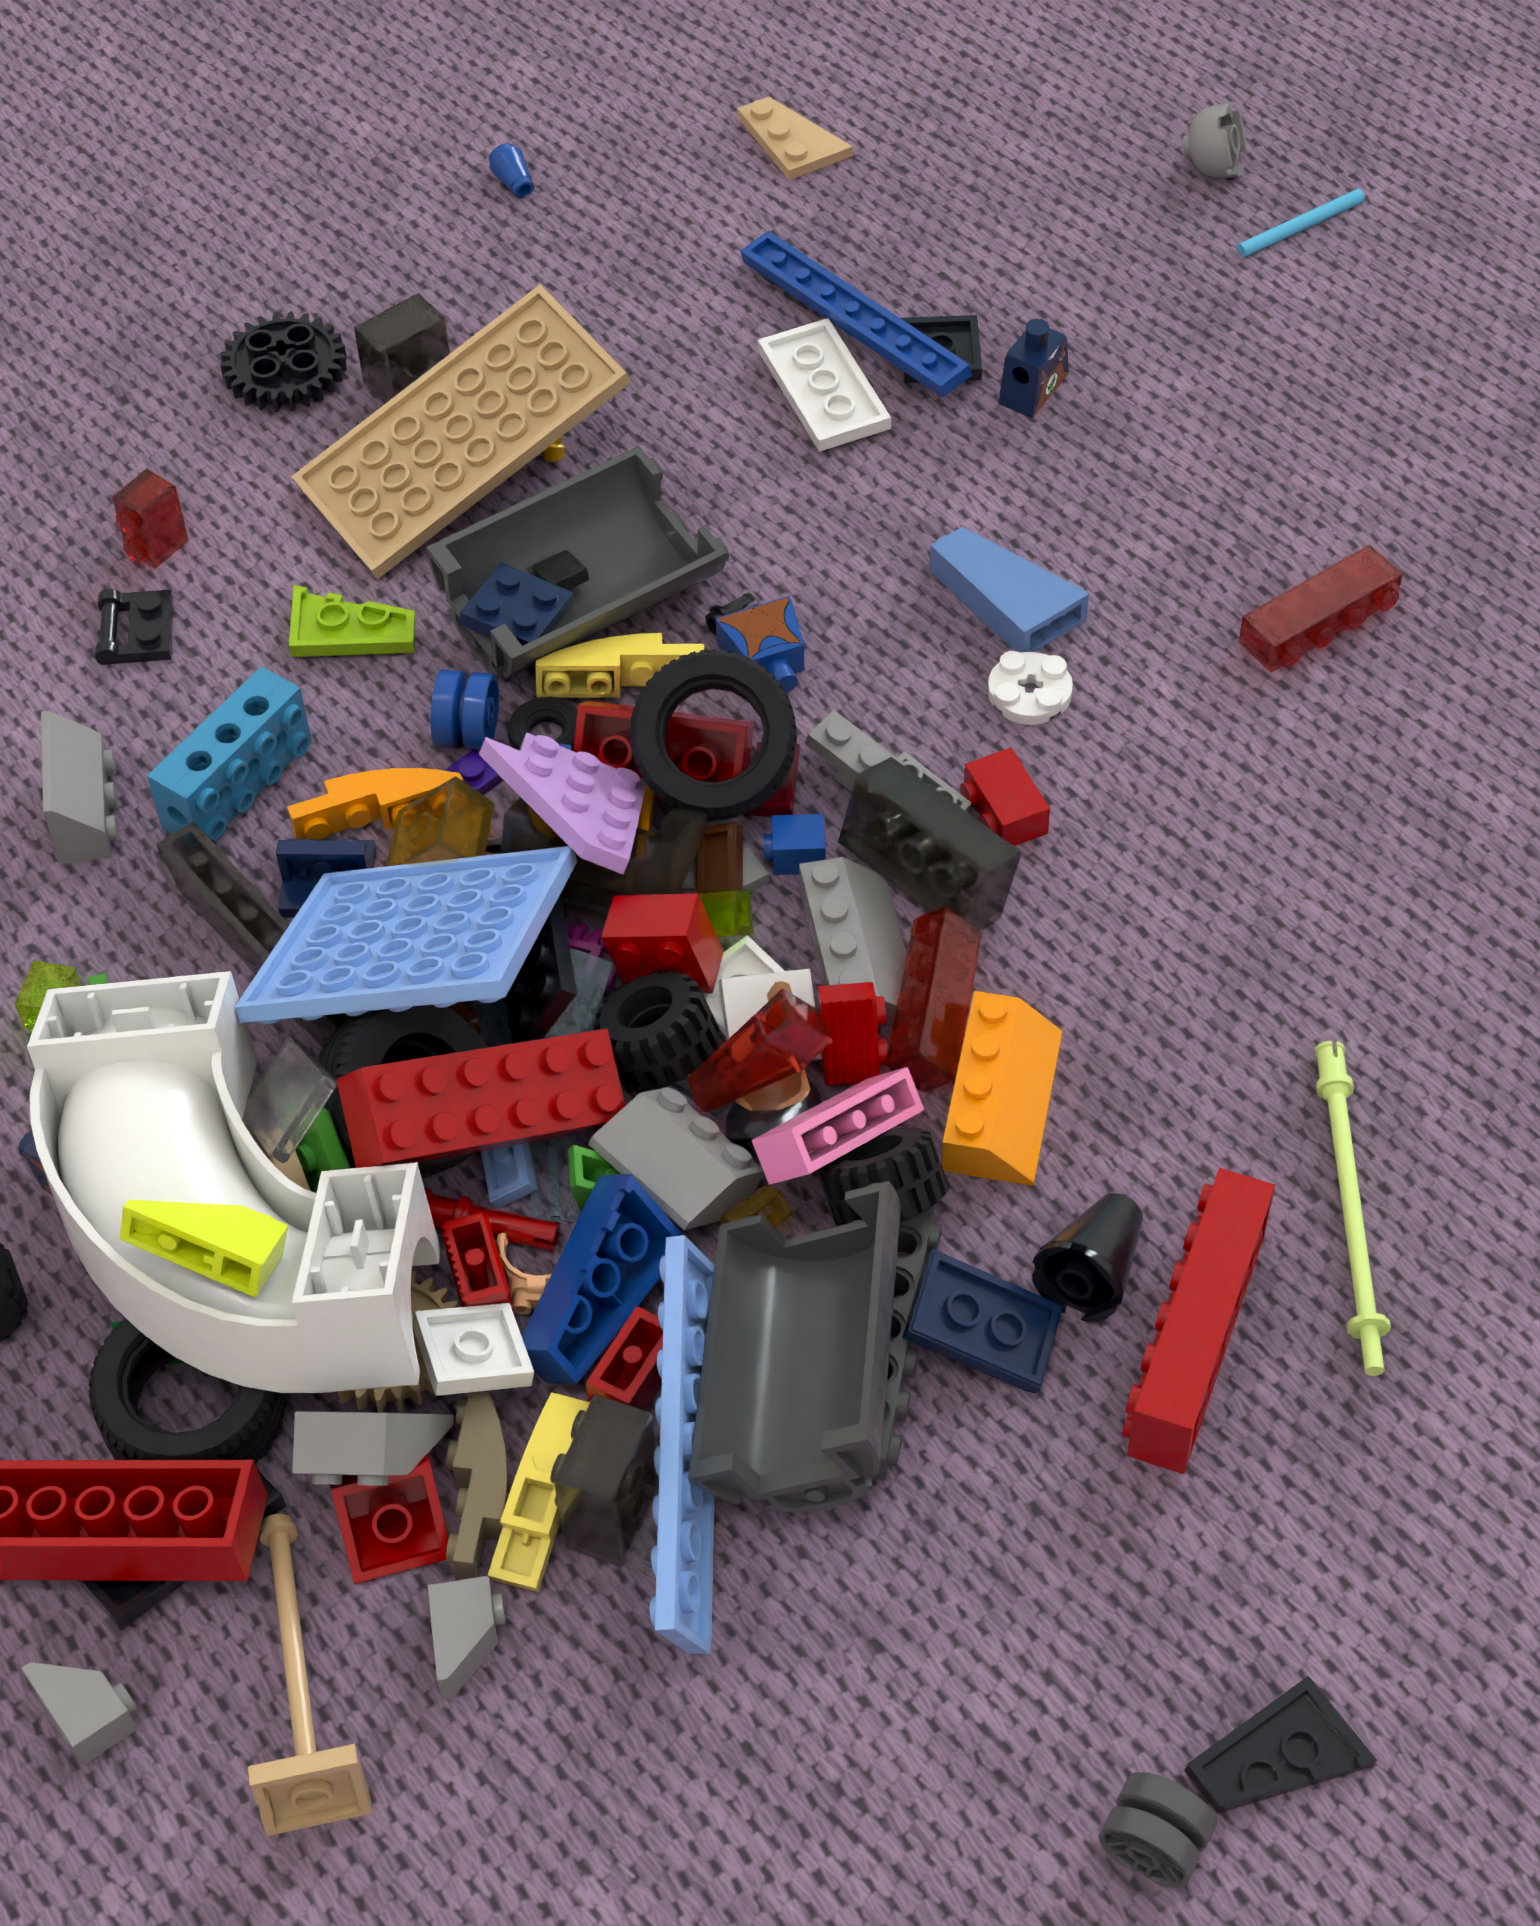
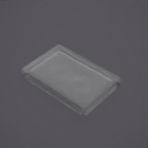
[242,1036,337,1164]

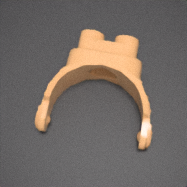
[497,1233,552,1315]

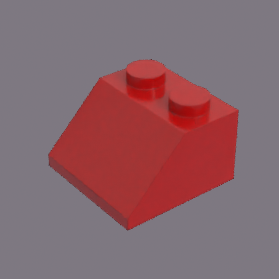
[330,1454,449,1584]

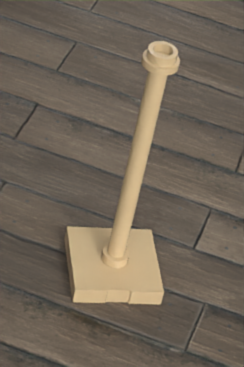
[248,1514,372,1836]

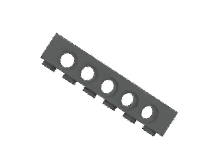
[872,1206,942,1481]

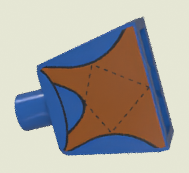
[716,596,805,693]

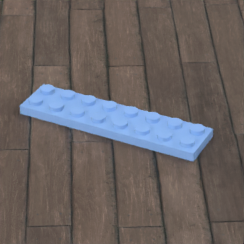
[650,1235,715,1654]

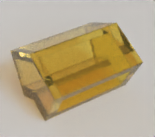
[720,1185,792,1227]

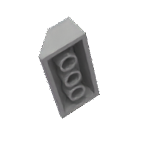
[799,857,924,1028]

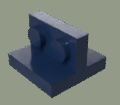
[276,839,376,918]

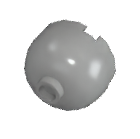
[1183,102,1246,179]

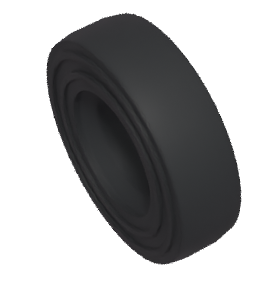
[508,697,577,751]

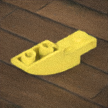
[536,633,704,698]
[488,1392,599,1593]

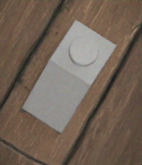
[427,1576,506,1700]
[21,1662,137,1766]

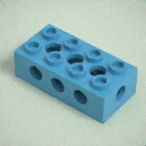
[147,666,312,851]

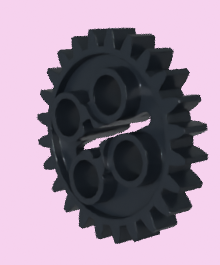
[220,311,347,412]

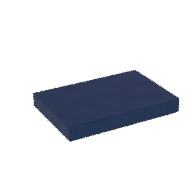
[902,1249,1063,1394]

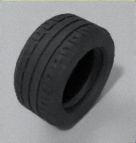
[630,649,797,820]
[89,1319,286,1465]

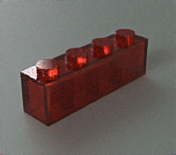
[1239,544,1403,673]
[885,905,982,1092]

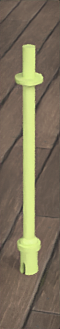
[1315,1041,1391,1376]

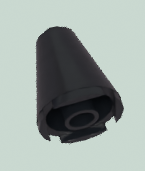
[1031,1193,1143,1322]

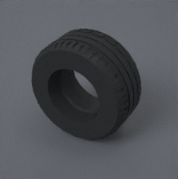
[312,1005,487,1179]

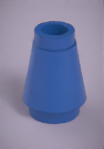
[489,143,535,198]

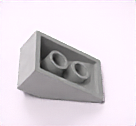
[292,1411,454,1486]

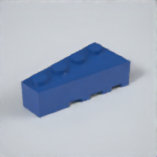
[522,1174,683,1384]

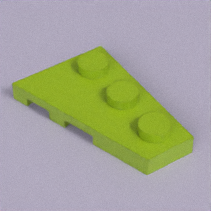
[289,585,417,657]

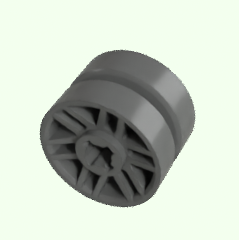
[1098,1772,1217,1888]

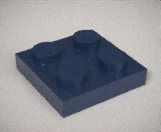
[460,562,574,646]

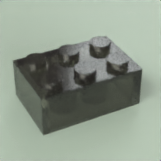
[550,1394,659,1568]

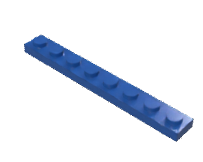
[740,231,972,398]

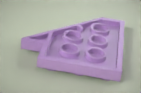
[479,732,647,874]

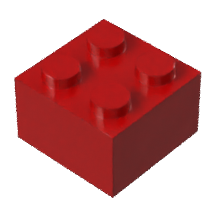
[601,893,724,993]

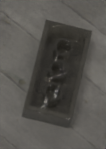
[838,757,1022,939]

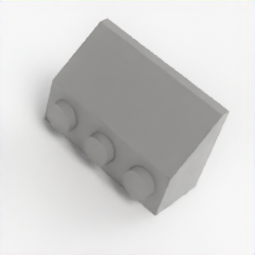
[41,711,119,864]
[588,1087,764,1230]

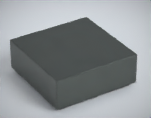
[532,550,589,590]

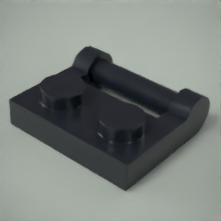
[95,589,173,665]

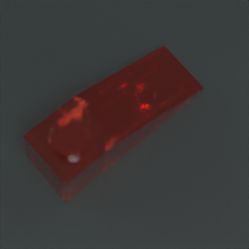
[687,988,833,1113]

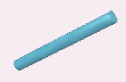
[1237,188,1365,258]

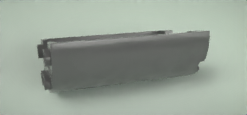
[426,446,729,679]
[688,1181,901,1512]

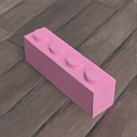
[751,1067,924,1185]

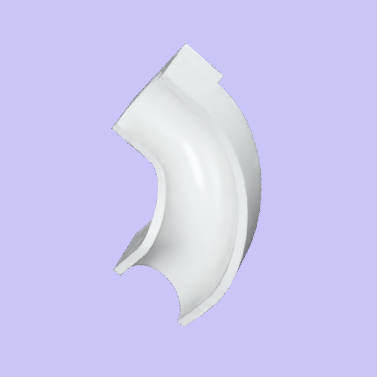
[27,971,441,1393]

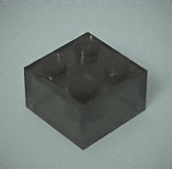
[354,293,450,404]

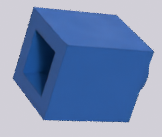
[763,814,826,875]

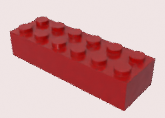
[336,1029,626,1168]
[1122,1168,1275,1474]
[0,1460,268,1581]

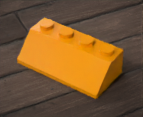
[941,991,1062,1186]

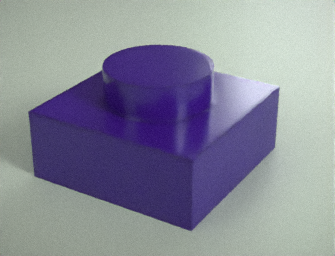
[444,749,503,804]

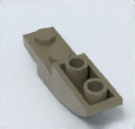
[446,1391,510,1580]

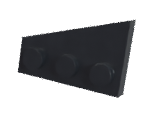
[1184,1676,1377,1813]

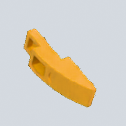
[287,768,467,840]

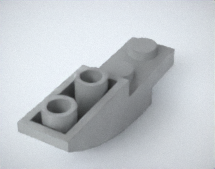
[805,710,972,833]

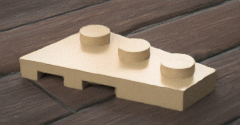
[737,97,853,180]

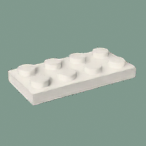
[758,318,891,452]

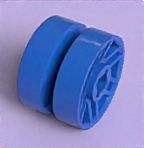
[430,669,499,750]

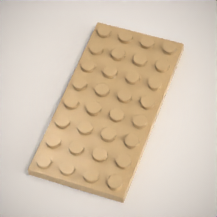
[291,284,631,580]

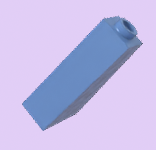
[930,527,1089,653]

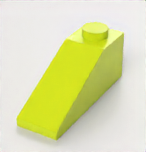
[119,1200,288,1298]

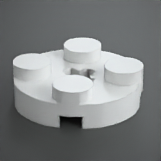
[988,651,1073,725]

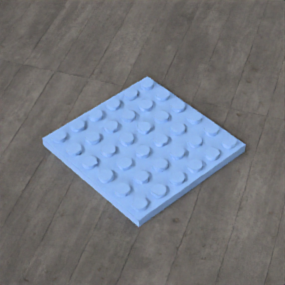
[235,846,577,1025]

